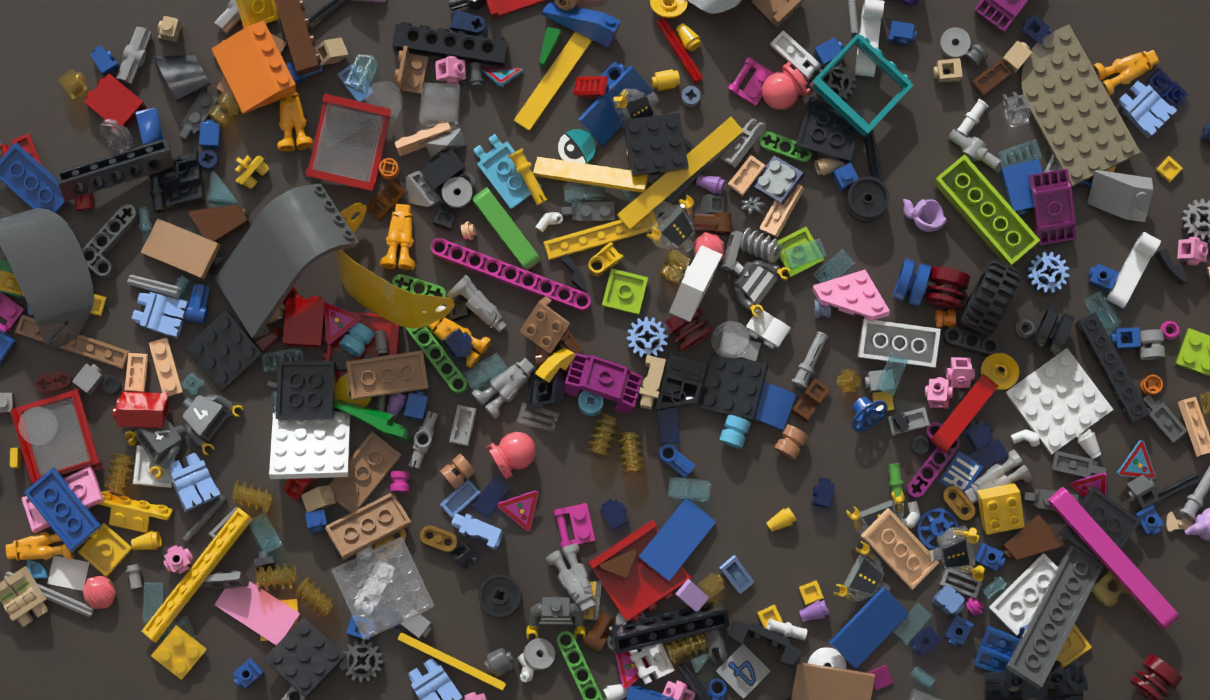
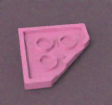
[813,270,890,321]

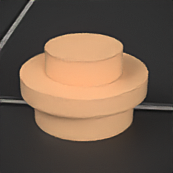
[461,221,476,240]

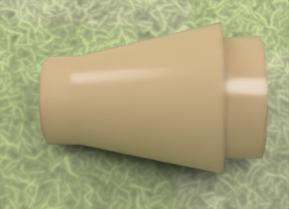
[815,157,844,176]

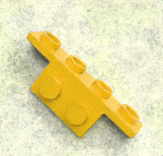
[99,492,173,533]

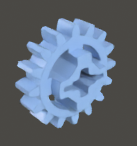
[1027,252,1069,294]
[626,317,668,358]

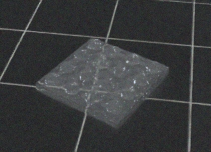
[331,537,435,640]

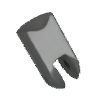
[704,628,727,663]

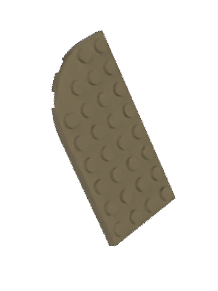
[1021,24,1141,187]

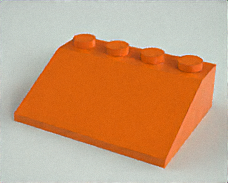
[211,20,296,114]

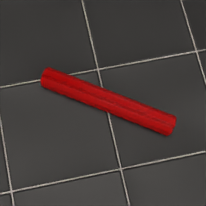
[657,17,703,83]

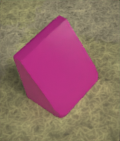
[868,665,893,691]

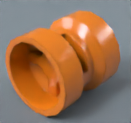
[379,158,399,180]
[934,309,956,328]
[1140,375,1163,396]

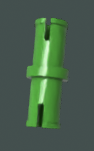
[887,463,905,503]

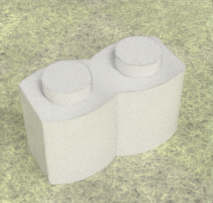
[746,310,790,349]

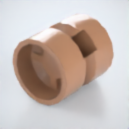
[774,424,809,460]
[440,454,476,490]

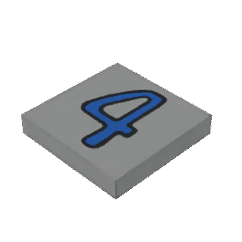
[716,644,770,699]

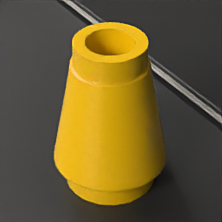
[676,23,702,52]
[767,507,797,532]
[131,531,162,551]

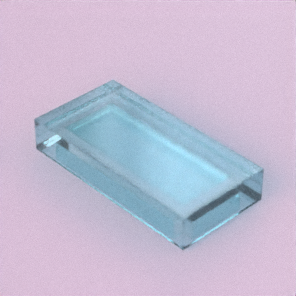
[784,238,827,269]
[143,582,164,622]
[892,602,932,644]

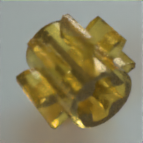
[837,369,861,393]

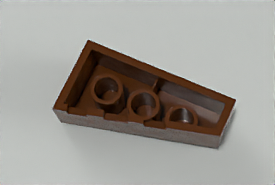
[275,0,322,76]

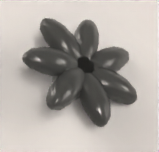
[741,196,765,214]

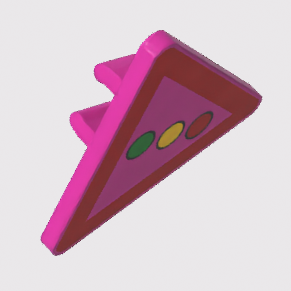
[324,303,362,344]
[1070,473,1107,497]
[498,490,539,531]
[615,651,649,689]

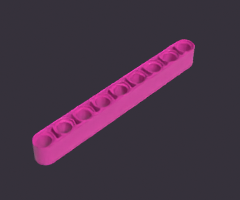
[431,238,591,312]
[1048,487,1180,630]

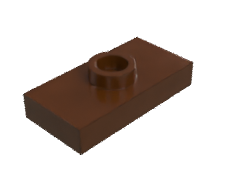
[971,59,1013,97]

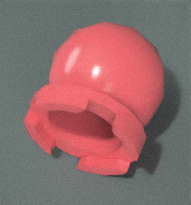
[762,62,811,110]
[486,432,536,479]

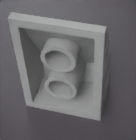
[1087,170,1153,222]

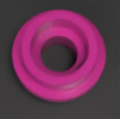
[1160,321,1180,340]
[966,597,984,616]

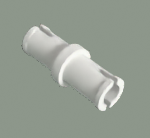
[957,99,988,137]
[766,619,807,641]

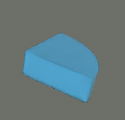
[27,560,48,579]

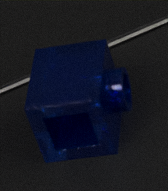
[442,328,474,359]
[964,420,994,451]
[600,499,629,531]

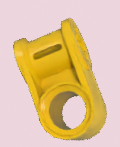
[588,242,624,277]

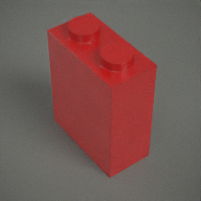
[84,74,146,134]
[283,295,326,348]
[113,392,169,428]

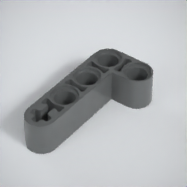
[82,204,139,279]

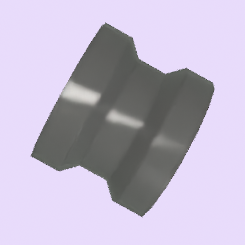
[964,44,988,68]

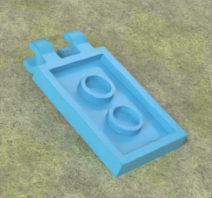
[473,134,541,209]

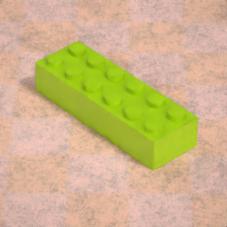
[933,154,1040,266]

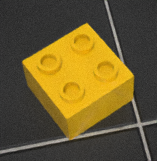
[977,483,1025,534]

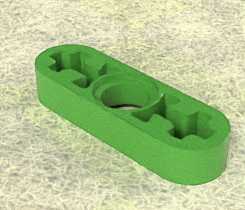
[759,132,812,163]
[392,274,446,297]

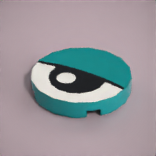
[558,129,595,164]

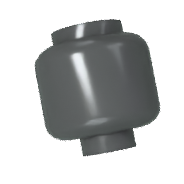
[484,648,515,677]

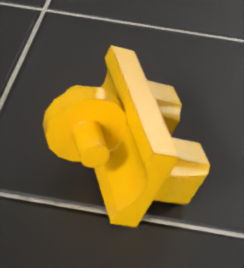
[235,155,269,189]

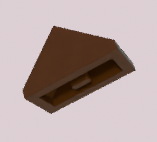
[599,549,637,580]

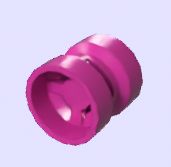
[390,471,410,492]

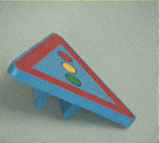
[481,67,523,87]
[1117,440,1156,479]

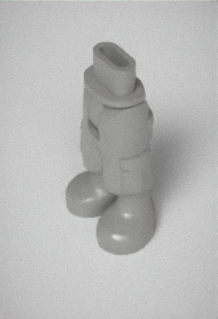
[447,275,506,332]
[471,358,535,419]
[964,449,1033,504]
[545,544,596,612]

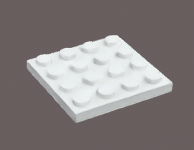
[1005,348,1113,455]
[269,411,351,479]

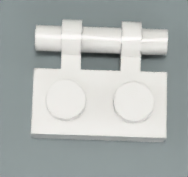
[629,643,675,685]

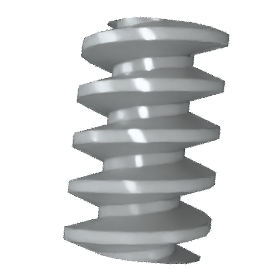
[740,228,783,263]

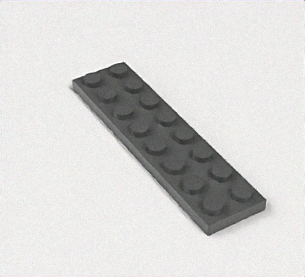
[1006,543,1104,689]

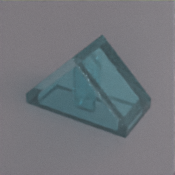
[207,172,240,206]

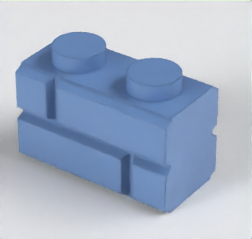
[932,585,965,615]

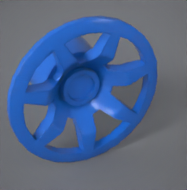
[851,397,888,432]
[917,508,959,550]

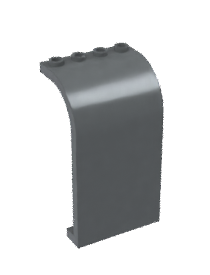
[215,184,359,338]

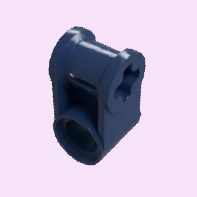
[449,10,487,36]

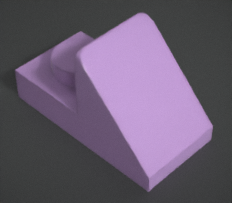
[676,579,709,612]

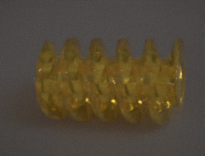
[586,413,620,456]
[617,432,646,473]
[104,453,135,495]
[232,479,275,513]
[255,563,297,592]
[296,575,338,618]
[665,633,708,664]

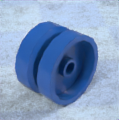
[893,258,931,306]

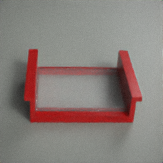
[305,94,391,191]
[10,388,104,484]

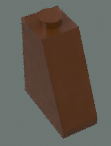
[189,204,250,243]
[1001,515,1064,561]

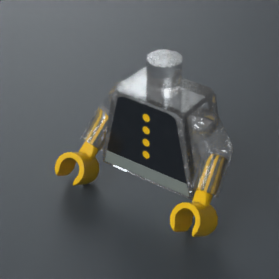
[611,88,659,130]
[646,195,695,252]
[846,490,905,535]
[928,525,985,581]
[833,541,891,601]

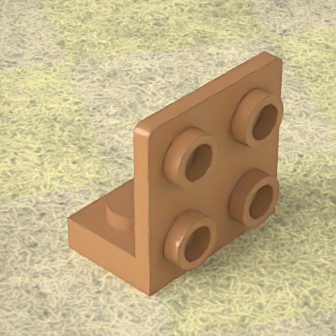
[751,0,804,28]
[394,46,429,95]
[519,296,570,353]

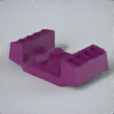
[974,0,1029,33]
[1027,169,1076,246]
[564,352,643,414]

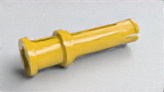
[508,148,547,205]

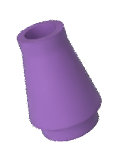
[696,175,726,195]
[386,393,408,418]
[799,600,830,622]

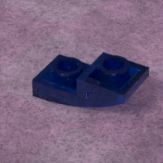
[1146,68,1189,108]

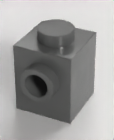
[1127,475,1160,509]

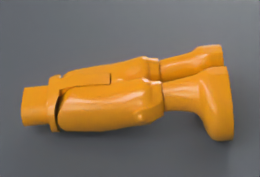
[1093,50,1159,96]
[277,86,313,152]
[380,204,416,270]
[427,317,491,369]
[6,532,74,561]

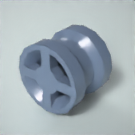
[681,86,700,108]
[814,299,831,319]

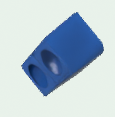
[135,108,164,145]

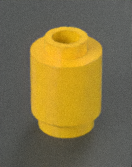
[651,69,680,91]

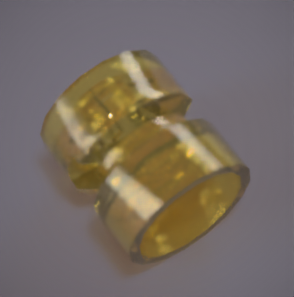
[208,92,240,128]
[657,249,691,284]

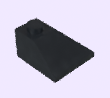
[526,368,568,410]

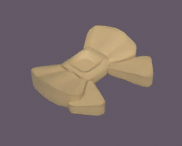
[1165,512,1193,532]

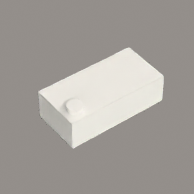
[669,245,722,322]
[857,319,941,368]

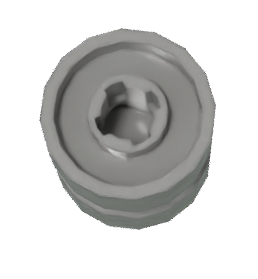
[1139,329,1165,360]

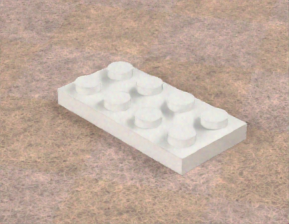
[988,553,1058,635]

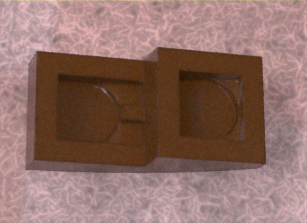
[366,179,408,220]
[791,378,830,423]

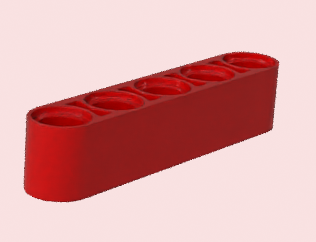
[930,373,999,453]

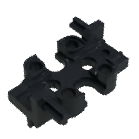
[984,660,1088,700]

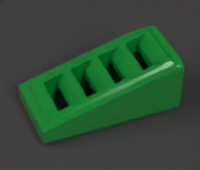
[539,27,561,68]

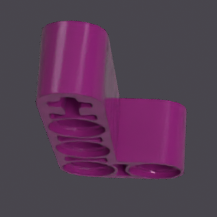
[906,422,960,499]

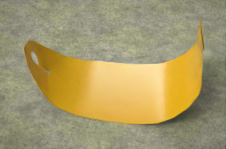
[336,203,455,328]

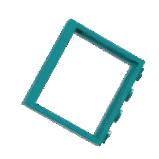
[809,33,913,137]

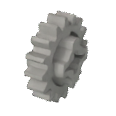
[1180,199,1210,241]

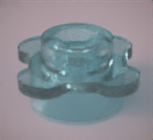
[181,372,204,395]

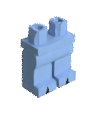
[1117,81,1177,139]
[131,292,189,339]
[169,453,220,512]
[451,513,504,551]
[408,658,463,700]

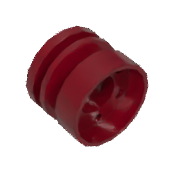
[924,266,970,309]
[663,306,714,352]
[1129,654,1183,700]

